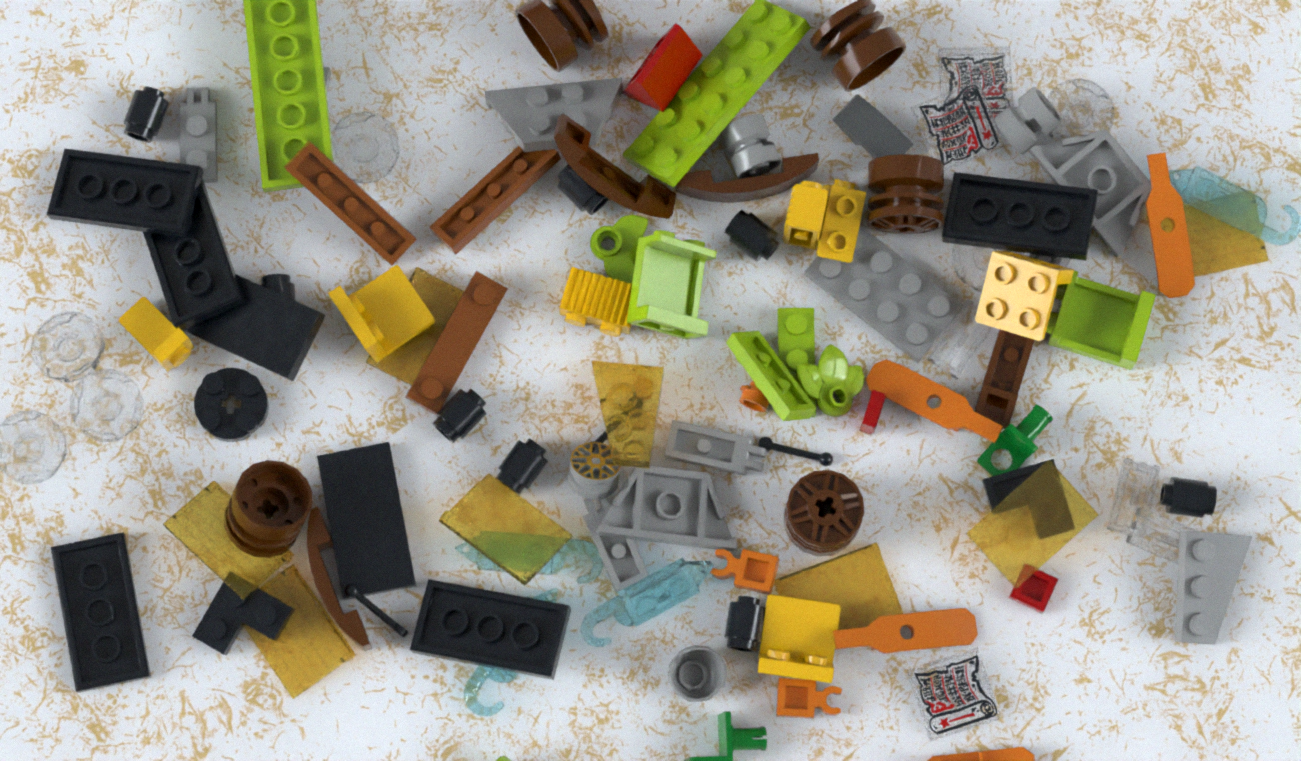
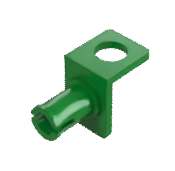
[977,404,1053,476]
[684,711,767,761]

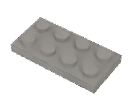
[804,225,963,363]

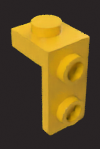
[816,179,867,263]
[119,297,194,372]

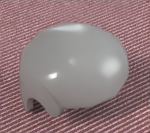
[668,645,727,702]

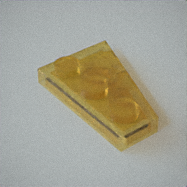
[591,361,664,469]

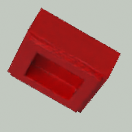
[859,390,886,435]
[1009,563,1058,614]

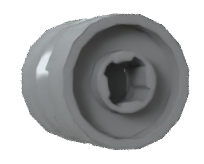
[994,87,1063,154]
[720,114,781,179]

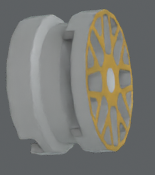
[567,442,622,500]

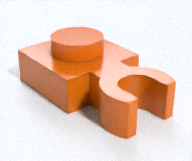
[710,549,780,595]
[776,678,842,719]

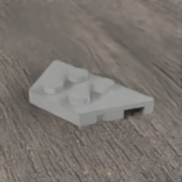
[485,78,623,152]
[1029,129,1151,257]
[596,464,738,551]

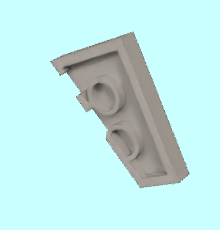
[1175,531,1252,644]

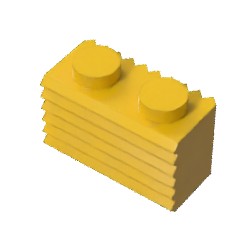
[782,181,829,250]
[559,267,632,337]

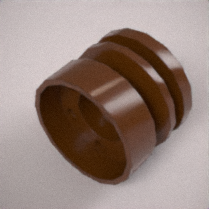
[515,0,609,72]
[810,0,906,92]
[867,154,944,234]
[224,460,312,558]
[783,470,865,557]

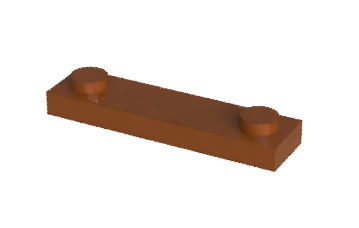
[284,140,417,266]
[430,146,561,255]
[405,271,508,415]

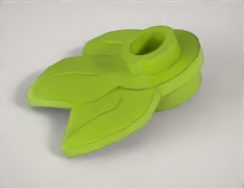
[590,215,648,284]
[797,344,864,417]

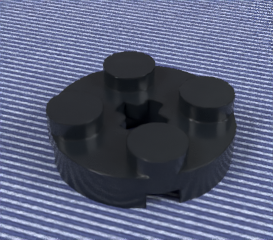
[194,368,269,442]

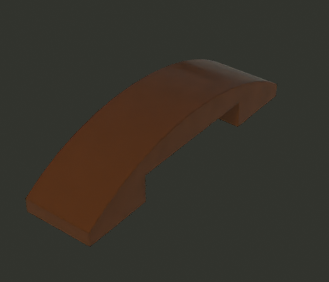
[554,113,676,219]
[675,153,819,203]
[974,329,1035,429]
[307,506,372,651]

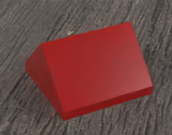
[622,23,703,112]

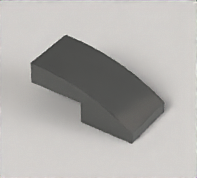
[832,94,914,159]

